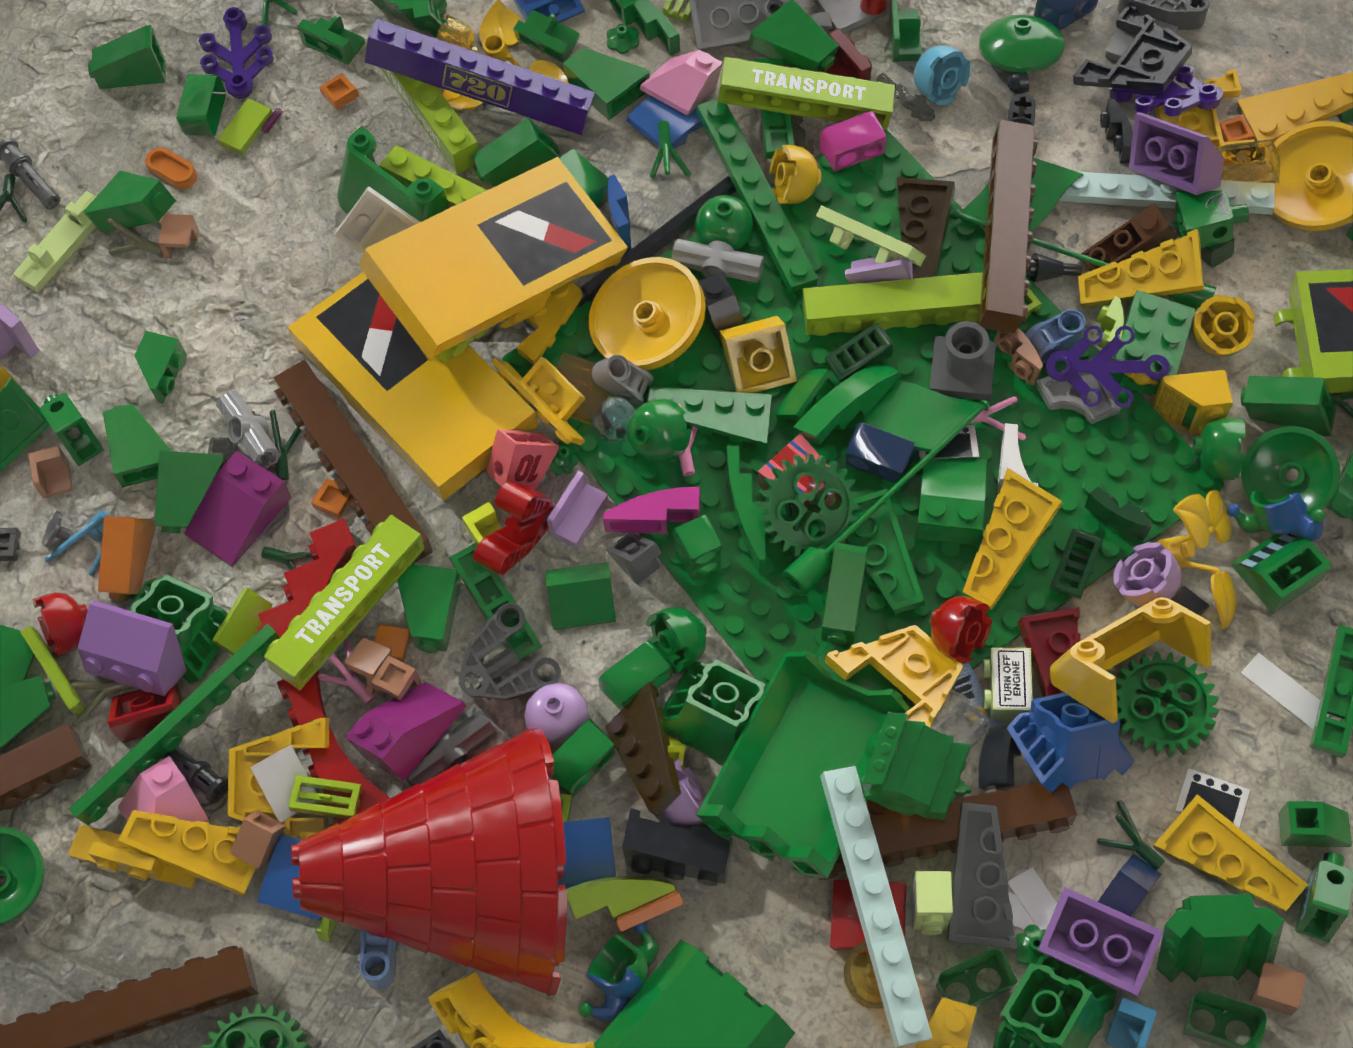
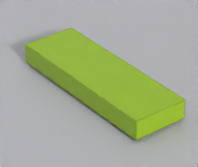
[20,626,87,717]

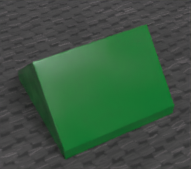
[546,562,616,630]

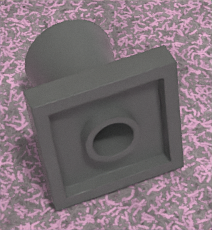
[929,321,996,401]

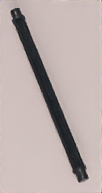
[577,175,737,307]

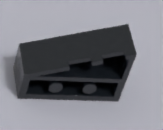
[622,808,733,886]

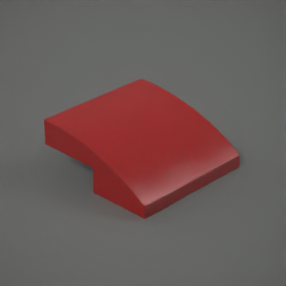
[830,880,907,950]

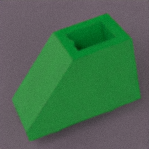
[134,331,187,404]
[1278,801,1352,847]

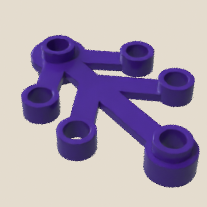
[199,7,274,99]
[1109,65,1223,116]
[1046,326,1171,407]

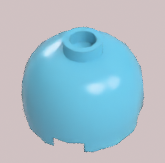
[914,46,971,105]

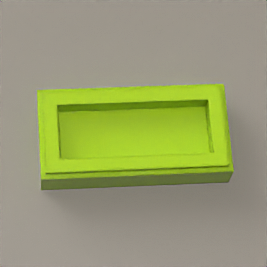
[217,98,273,156]
[212,587,273,656]

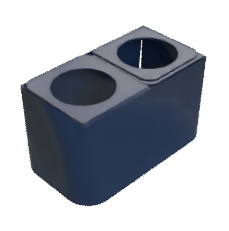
[1034,0,1098,31]
[846,423,917,484]

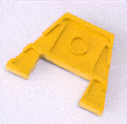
[1155,69,1260,168]
[516,281,583,366]
[825,625,963,728]
[228,718,329,839]

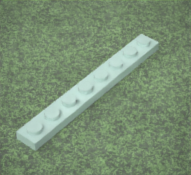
[1058,172,1275,215]
[820,766,932,1048]

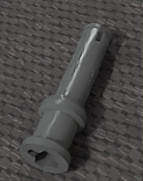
[0,138,61,210]

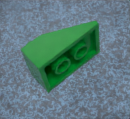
[916,457,987,546]

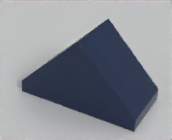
[1098,854,1162,917]

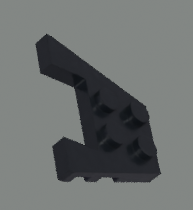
[1073,3,1192,92]

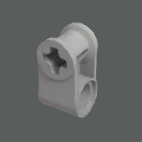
[592,354,653,408]

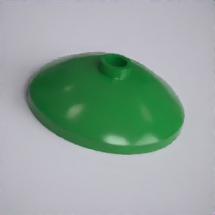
[979,15,1065,72]
[1241,426,1340,517]
[0,827,45,926]

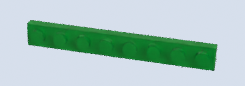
[696,99,818,294]
[68,623,281,826]

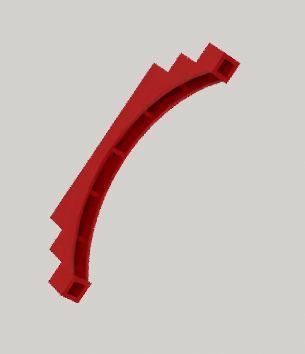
[256,518,390,826]

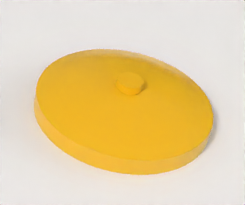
[1258,121,1353,231]
[589,257,706,371]

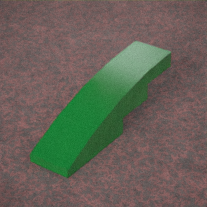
[608,0,680,56]
[793,362,901,445]
[727,446,766,573]
[449,542,542,661]

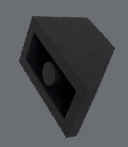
[698,272,745,348]

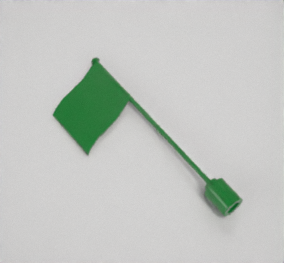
[952,157,1217,312]
[782,381,990,597]

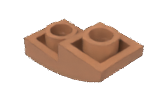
[994,328,1043,386]

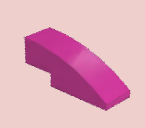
[603,487,701,534]

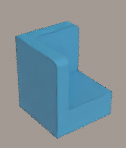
[1105,997,1157,1048]

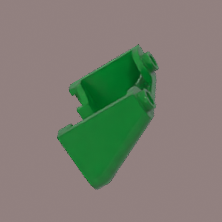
[337,126,449,222]

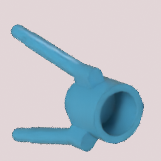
[45,510,110,576]

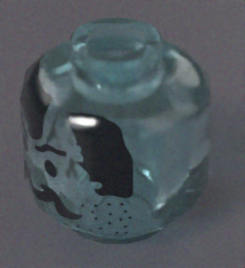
[592,397,635,443]

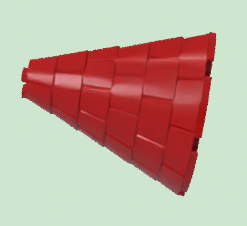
[291,728,567,996]

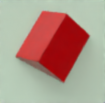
[107,682,181,743]

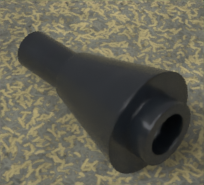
[1026,253,1083,283]

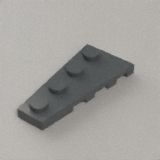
[947,802,1017,949]

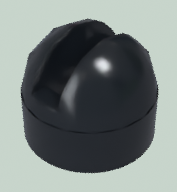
[1008,72,1029,93]

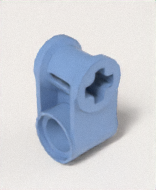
[1025,309,1086,363]
[359,930,399,990]

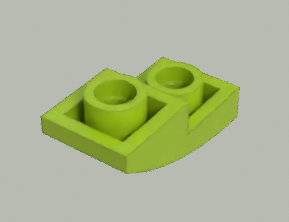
[1096,296,1124,360]

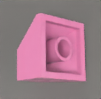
[640,50,723,116]
[118,756,209,822]

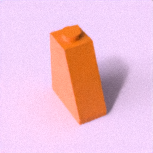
[98,516,156,600]

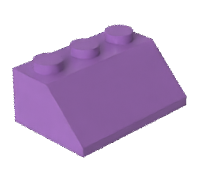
[1129,112,1224,195]
[78,600,187,696]
[1038,887,1163,997]

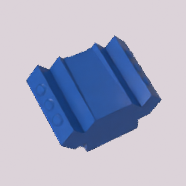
[1007,693,1135,794]

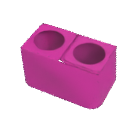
[819,112,887,172]

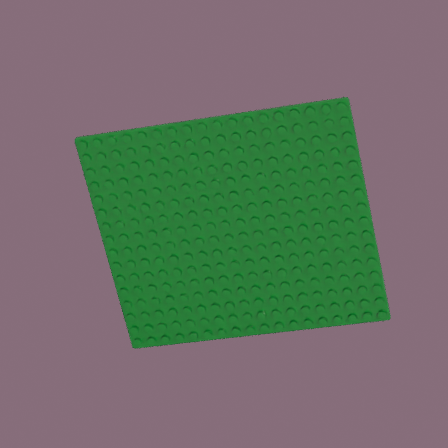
[502,129,1224,708]

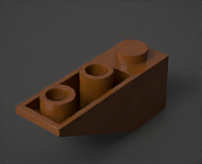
[1081,203,1179,271]

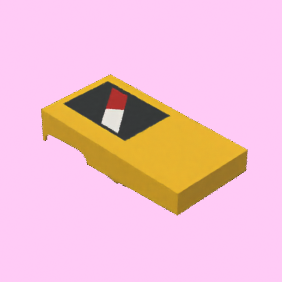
[359,157,628,362]
[288,272,539,501]

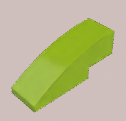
[566,876,675,919]

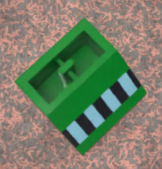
[1231,533,1332,614]

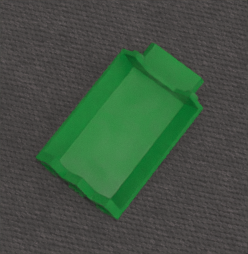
[696,641,911,878]
[594,939,795,1048]

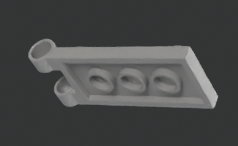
[689,0,832,51]

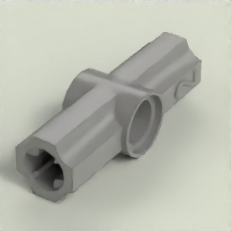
[671,239,764,283]
[216,391,280,469]

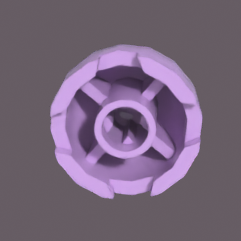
[1114,542,1181,607]
[524,682,590,748]
[654,759,706,828]

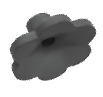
[42,511,71,547]

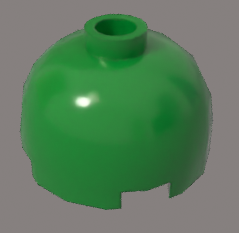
[695,195,754,251]
[627,399,691,462]
[1192,417,1246,480]
[646,607,707,674]

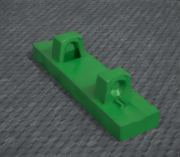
[754,58,795,159]
[1310,625,1353,758]

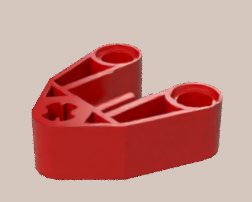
[473,481,554,576]

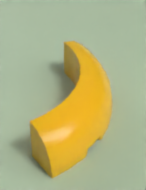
[428,971,595,1048]

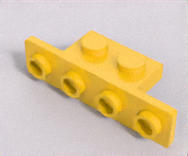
[491,357,586,445]
[68,825,197,889]

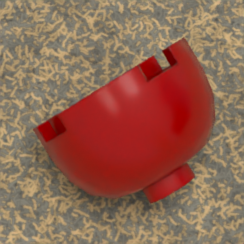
[32,592,88,658]
[930,596,992,664]

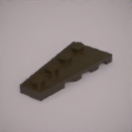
[897,177,955,279]
[605,682,681,817]

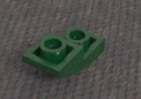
[1085,486,1153,540]

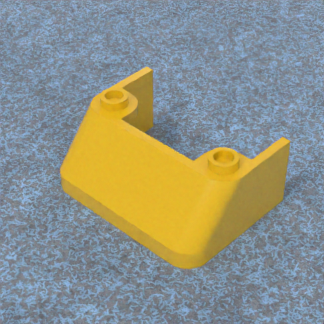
[1050,597,1212,723]

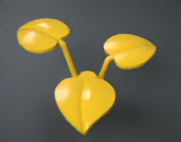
[443,0,569,110]
[1157,490,1237,630]

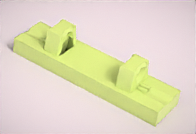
[13,191,96,293]
[816,205,926,267]

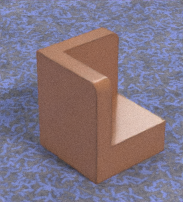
[158,214,199,258]
[28,446,73,499]
[345,638,391,695]
[371,655,422,701]
[230,810,286,869]
[1250,962,1306,1016]

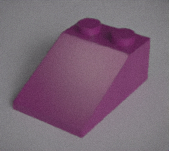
[184,451,292,567]
[345,682,467,781]

